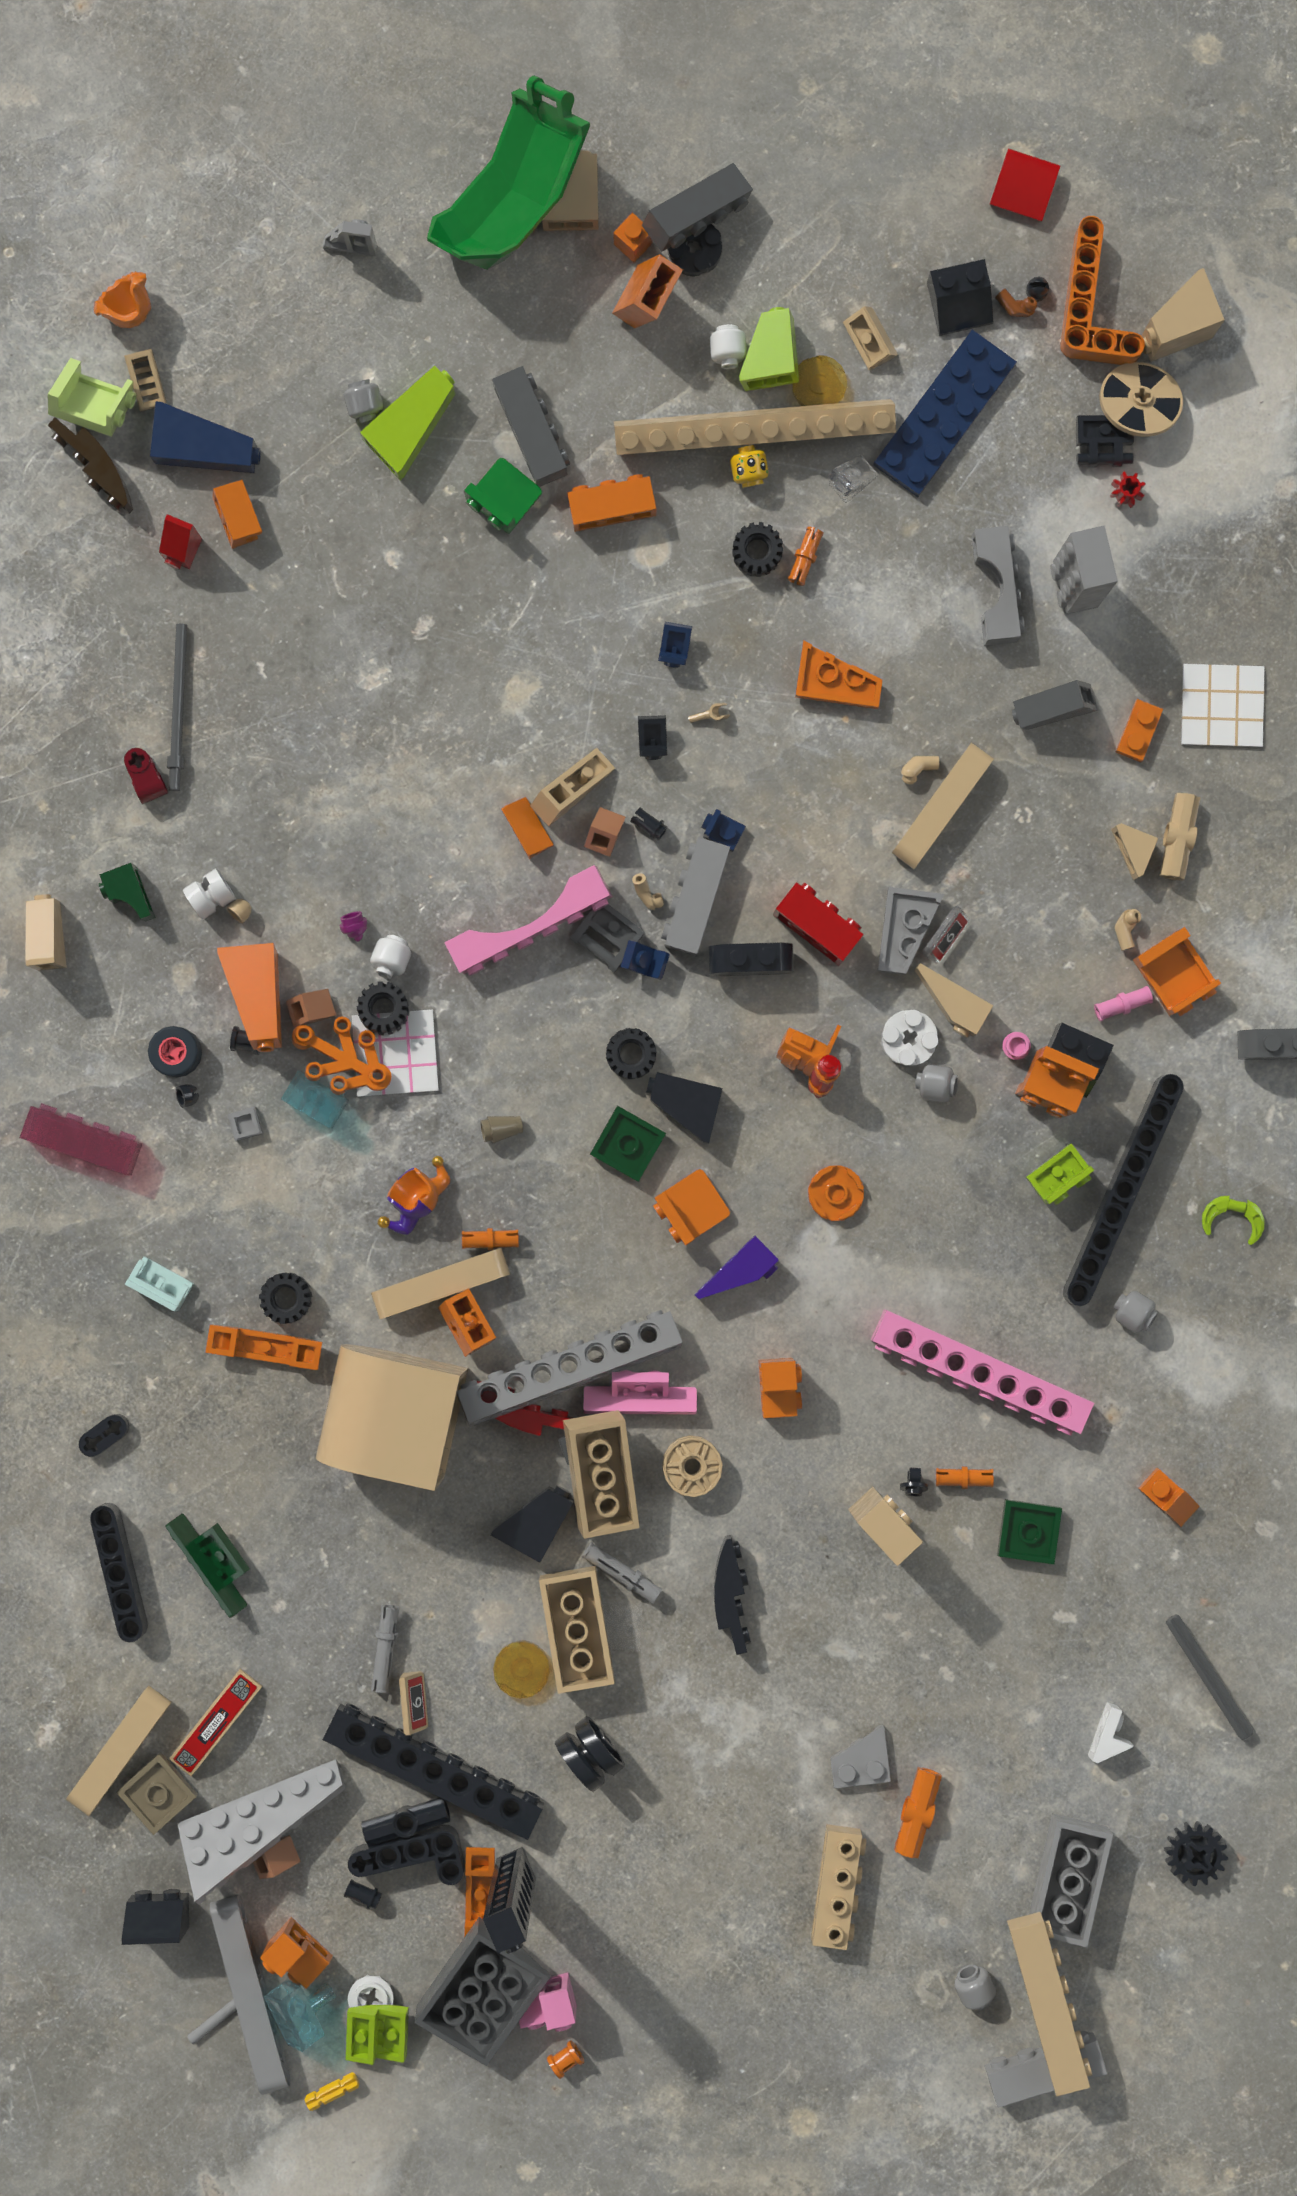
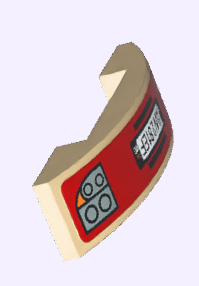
[170,1668,262,1776]

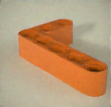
[1060,216,1145,365]

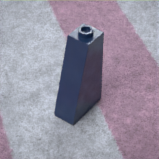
[150,401,261,473]

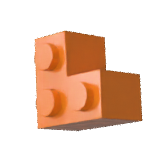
[758,1358,802,1418]
[260,1917,333,1989]

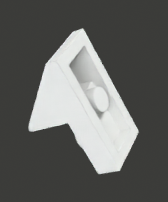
[1088,1702,1134,1763]

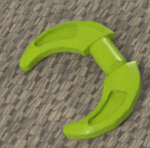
[1202,1195,1264,1245]

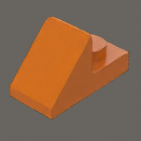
[1138,1468,1200,1527]

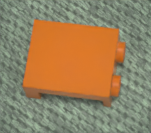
[1133,927,1221,1016]

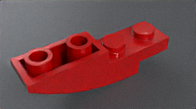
[471,1380,573,1436]

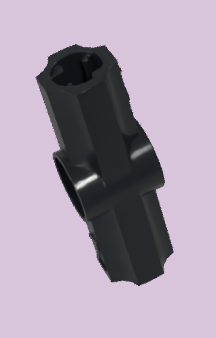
[361,1797,451,1847]

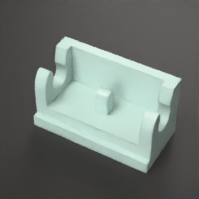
[125,1256,194,1312]

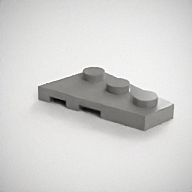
[877,887,944,975]

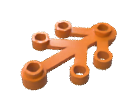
[292,1017,392,1095]

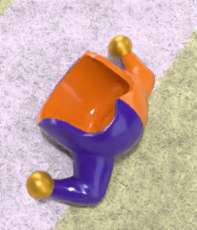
[377,1156,451,1235]

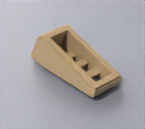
[124,349,167,412]

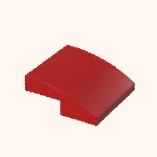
[990,148,1061,221]

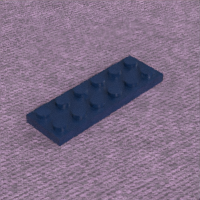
[873,329,1017,497]

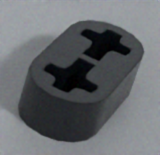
[79,1414,129,1457]

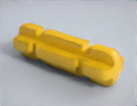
[305,2072,359,2111]

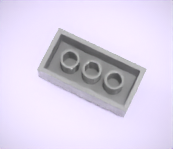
[1050,525,1118,615]
[1029,1813,1113,1948]

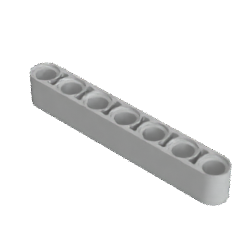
[210,1895,291,2095]

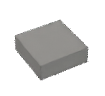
[228,1107,263,1141]

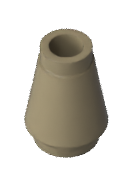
[480,1116,523,1144]

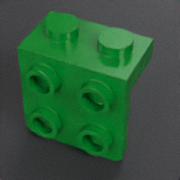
[464,458,542,534]

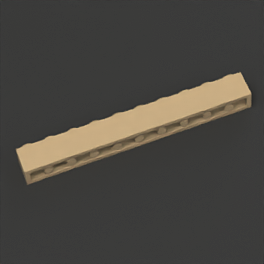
[614,399,896,455]

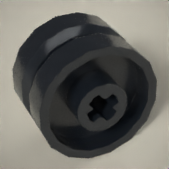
[555,1716,625,1792]

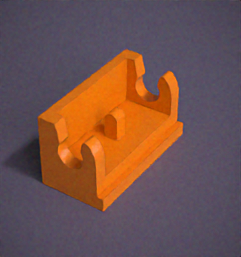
[212,480,262,549]

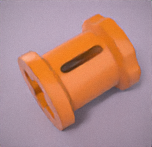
[547,2040,585,2079]

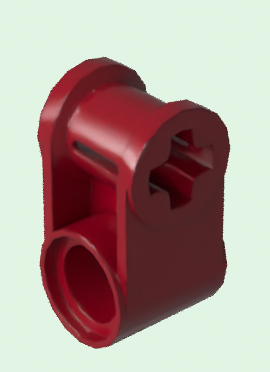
[124,748,168,805]

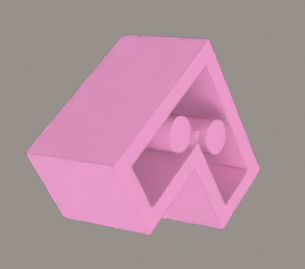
[519,1972,577,2032]

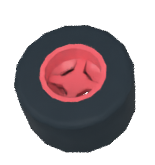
[148,1026,202,1078]

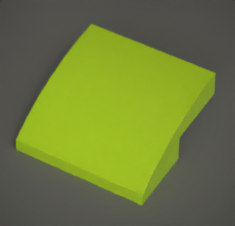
[346,2005,409,2065]

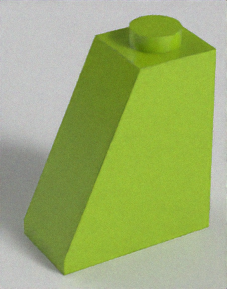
[739,307,799,391]

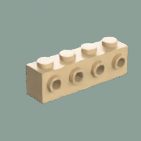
[811,1824,866,1950]

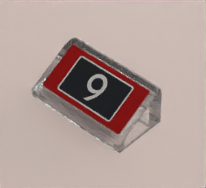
[922,905,970,964]

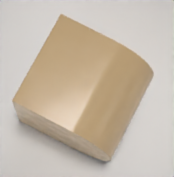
[316,1344,468,1491]

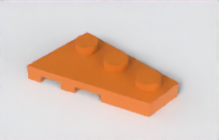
[795,640,883,709]

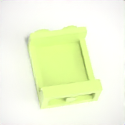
[48,358,137,437]

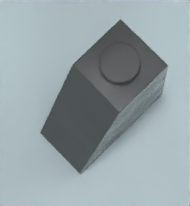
[1012,680,1098,730]

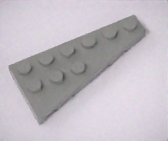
[177,1759,346,1905]

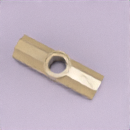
[1159,793,1201,881]

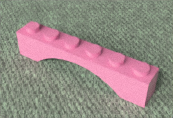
[444,865,613,976]

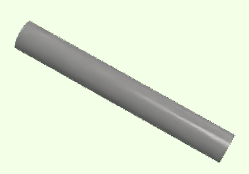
[187,1999,237,2045]

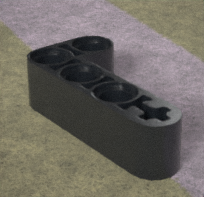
[348,1825,465,1885]

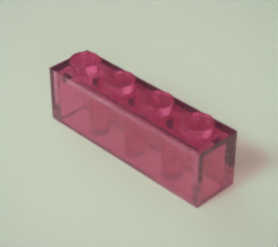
[19,1103,142,1175]

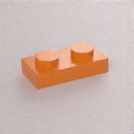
[1115,699,1163,762]

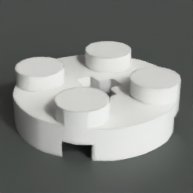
[881,1010,938,1066]

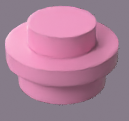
[1002,1032,1031,1060]

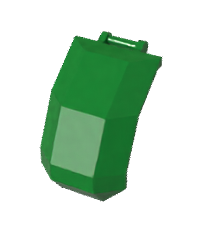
[427,75,590,270]

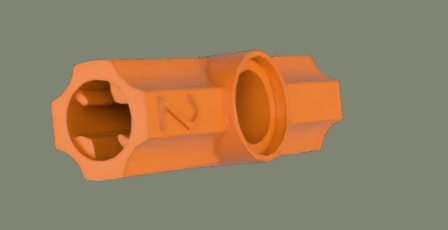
[894,1767,942,1858]

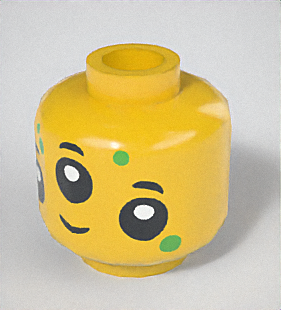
[730,445,769,488]

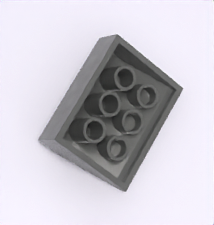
[414,1917,550,2066]

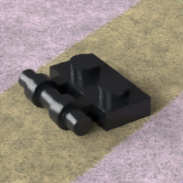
[1076,415,1134,468]

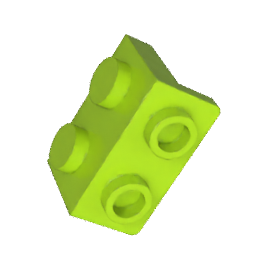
[1025,1143,1094,1205]

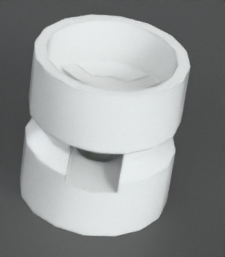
[183,868,236,920]

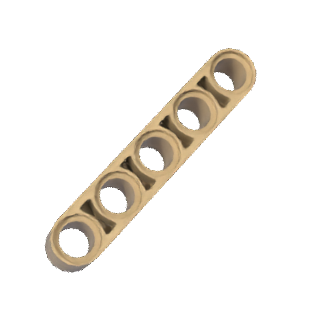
[892,742,994,869]
[371,1248,510,1319]
[66,1685,171,1816]

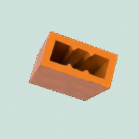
[612,254,683,329]

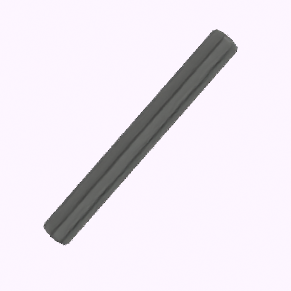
[1166,1614,1253,1740]

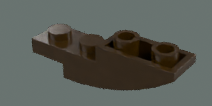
[48,417,133,514]

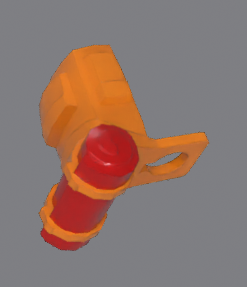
[776,1025,841,1098]

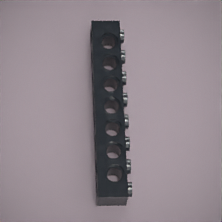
[323,1703,544,1840]
[483,1847,536,1954]

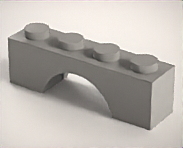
[971,526,1025,646]

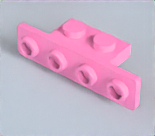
[583,1370,697,1415]

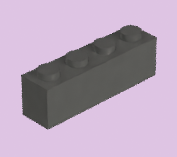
[642,163,753,252]
[492,366,570,487]

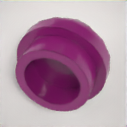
[339,911,368,942]

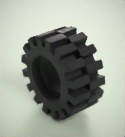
[732,522,783,577]
[357,981,409,1036]
[606,1028,657,1079]
[259,1272,313,1324]

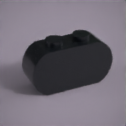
[709,942,794,976]

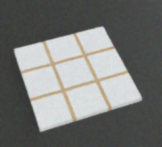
[1181,664,1264,747]

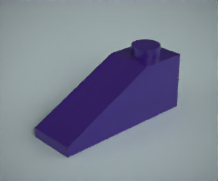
[694,1235,779,1299]

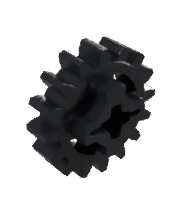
[1164,1821,1228,1886]

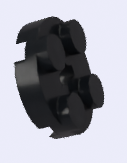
[667,224,722,277]

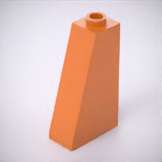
[217,943,282,1052]

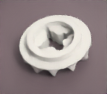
[348,1975,394,2008]

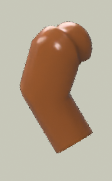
[995,288,1037,317]

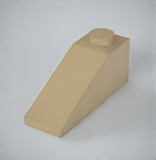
[530,748,615,826]
[914,963,993,1038]

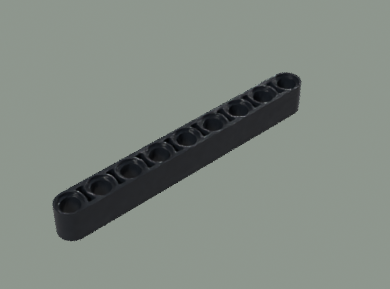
[1063,1074,1184,1306]

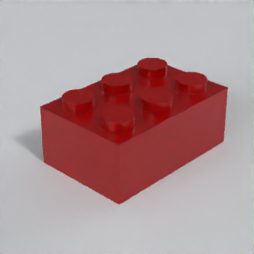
[773,882,864,966]

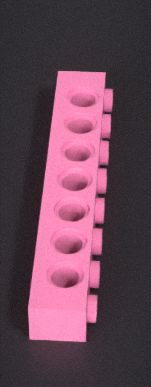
[871,1309,1094,1436]

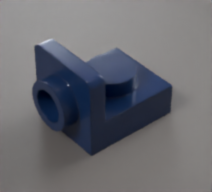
[701,809,746,852]
[620,940,670,980]

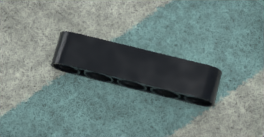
[90,1503,148,1643]

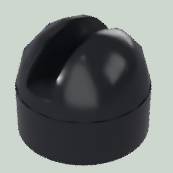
[1026,276,1049,302]
[176,1084,199,1108]

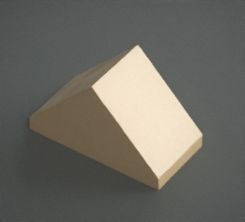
[1111,823,1158,880]

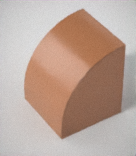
[584,807,626,857]
[286,989,336,1028]
[253,1835,301,1879]

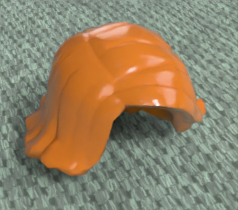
[93,271,151,328]

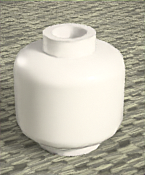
[710,324,747,369]
[370,935,411,979]

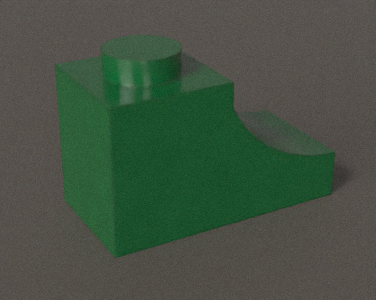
[98,863,156,922]

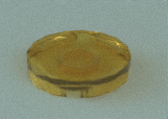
[792,355,847,406]
[493,1640,550,1699]

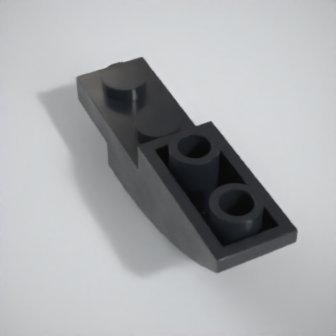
[714,1535,751,1655]

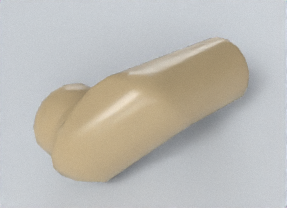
[901,756,939,784]
[632,873,664,910]
[1115,909,1141,951]

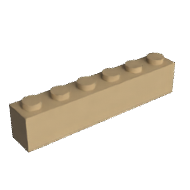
[1007,1912,1092,2097]

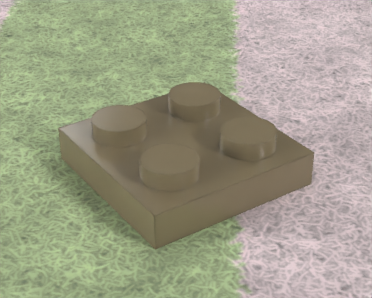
[116,1752,198,1835]

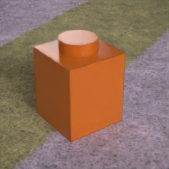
[613,212,653,263]

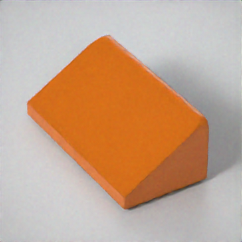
[501,797,554,859]

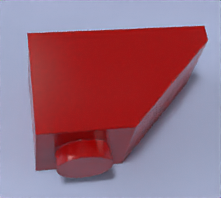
[159,514,202,570]

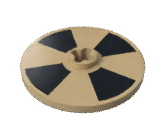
[1099,362,1183,437]

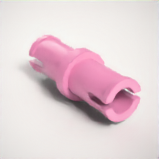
[1094,986,1153,1021]

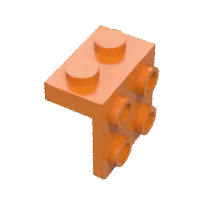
[653,1169,730,1245]

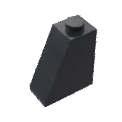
[646,1072,723,1144]
[491,1485,574,1563]

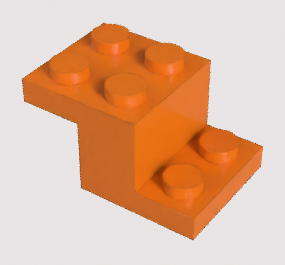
[1015,1046,1099,1119]

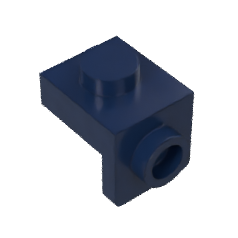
[658,622,693,668]

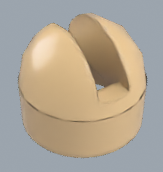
[226,899,251,924]

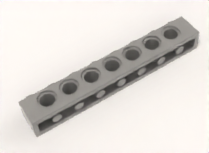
[457,1310,683,1428]

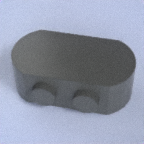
[1237,1028,1297,1060]

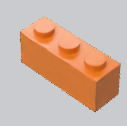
[567,474,656,532]

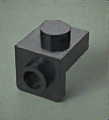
[638,715,668,760]

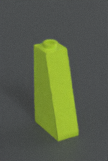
[360,365,455,480]

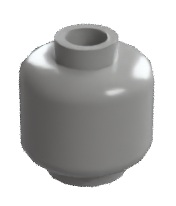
[344,379,384,423]
[915,1064,958,1103]
[1114,1291,1158,1333]
[954,1965,996,2010]

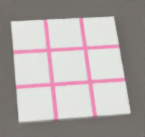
[352,1009,439,1097]

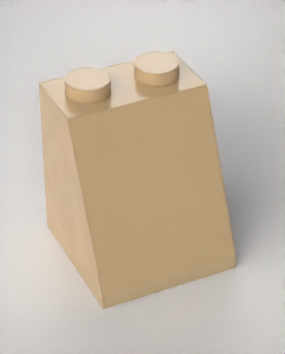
[1141,268,1224,362]

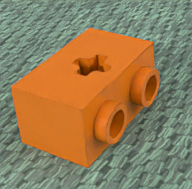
[438,1288,496,1357]

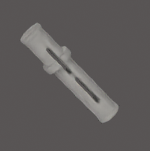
[582,1542,662,1604]
[371,1604,400,1693]

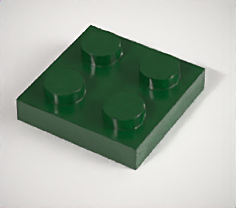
[590,1105,666,1182]
[997,1499,1062,1565]

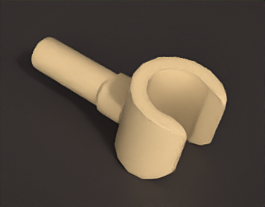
[689,703,730,723]

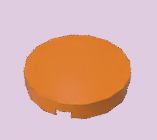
[808,1165,864,1221]

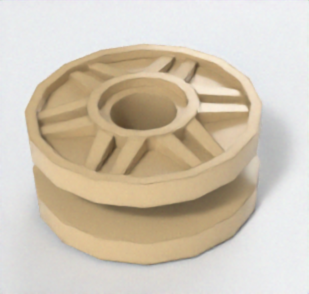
[662,1435,723,1497]

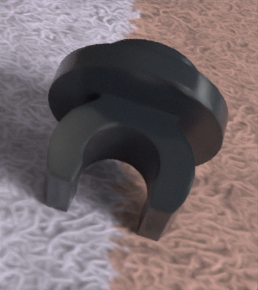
[900,1468,928,1497]

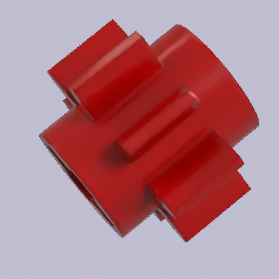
[1110,471,1146,508]

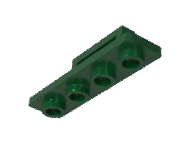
[165,1514,250,1618]

